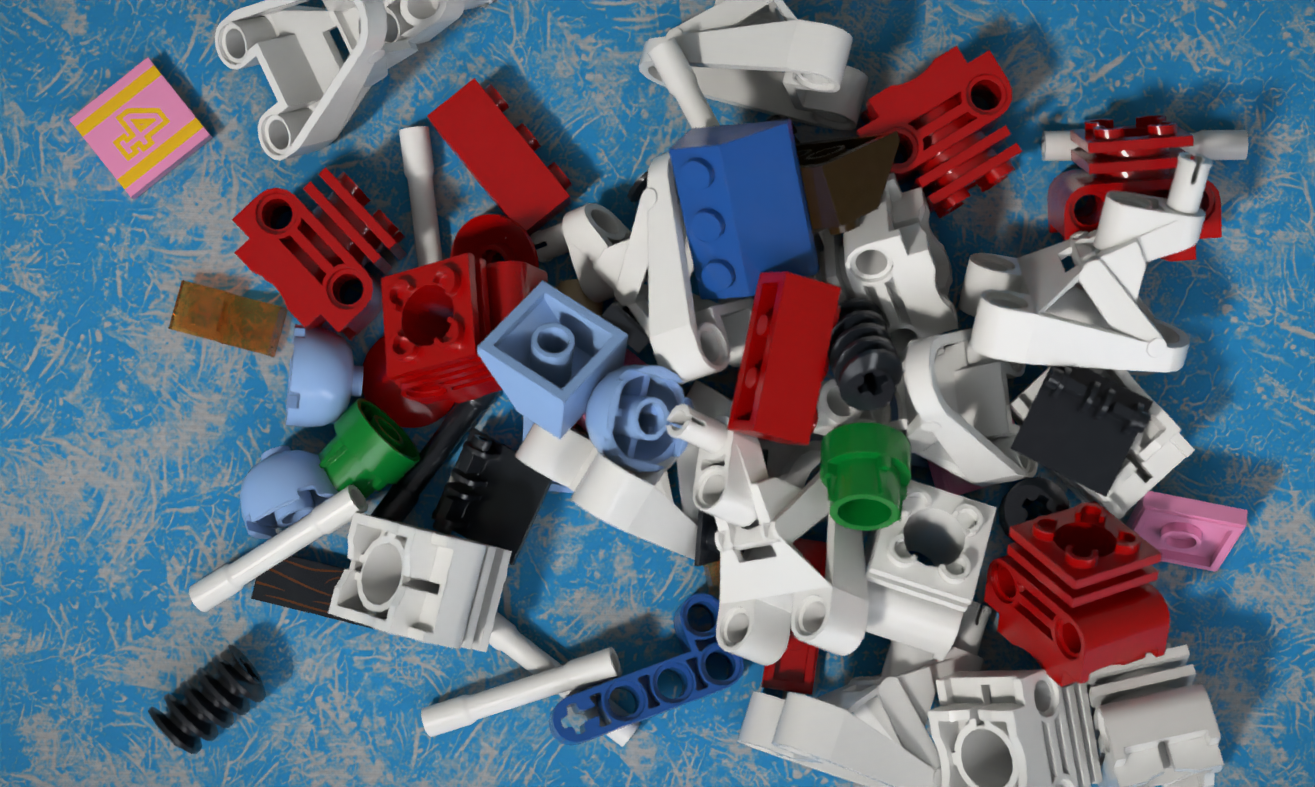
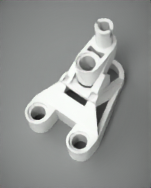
[215,0,494,161]
[639,0,868,130]
[530,151,755,384]
[958,152,1213,372]
[813,328,1038,487]
[515,380,758,560]
[666,404,869,666]
[737,601,992,787]

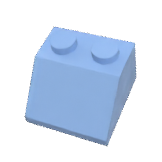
[477,280,628,439]

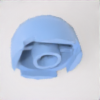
[285,324,364,427]
[585,365,694,472]
[240,446,338,539]

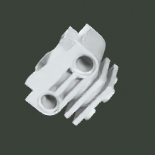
[807,173,958,355]
[1009,365,1195,520]
[864,480,997,661]
[328,512,512,652]
[1086,643,1224,787]
[927,670,1103,787]

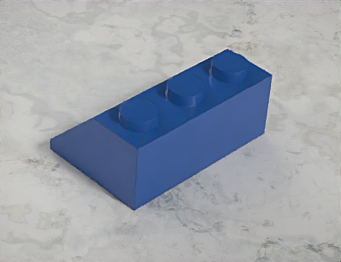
[669,119,820,300]

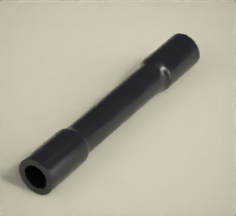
[371,390,501,523]

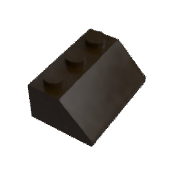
[795,131,900,235]

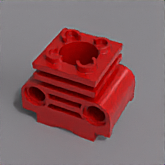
[856,46,1022,219]
[1047,115,1222,262]
[232,167,407,341]
[381,253,548,405]
[984,501,1170,687]

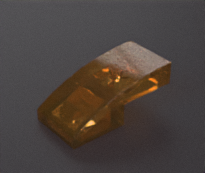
[168,280,288,357]

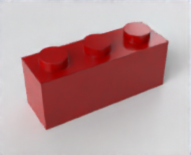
[427,78,572,236]
[727,272,841,446]

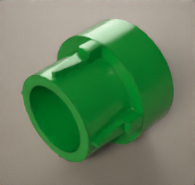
[317,398,420,500]
[820,422,911,531]

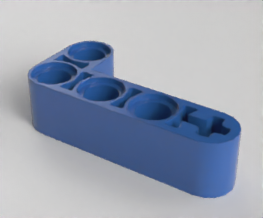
[548,593,744,746]

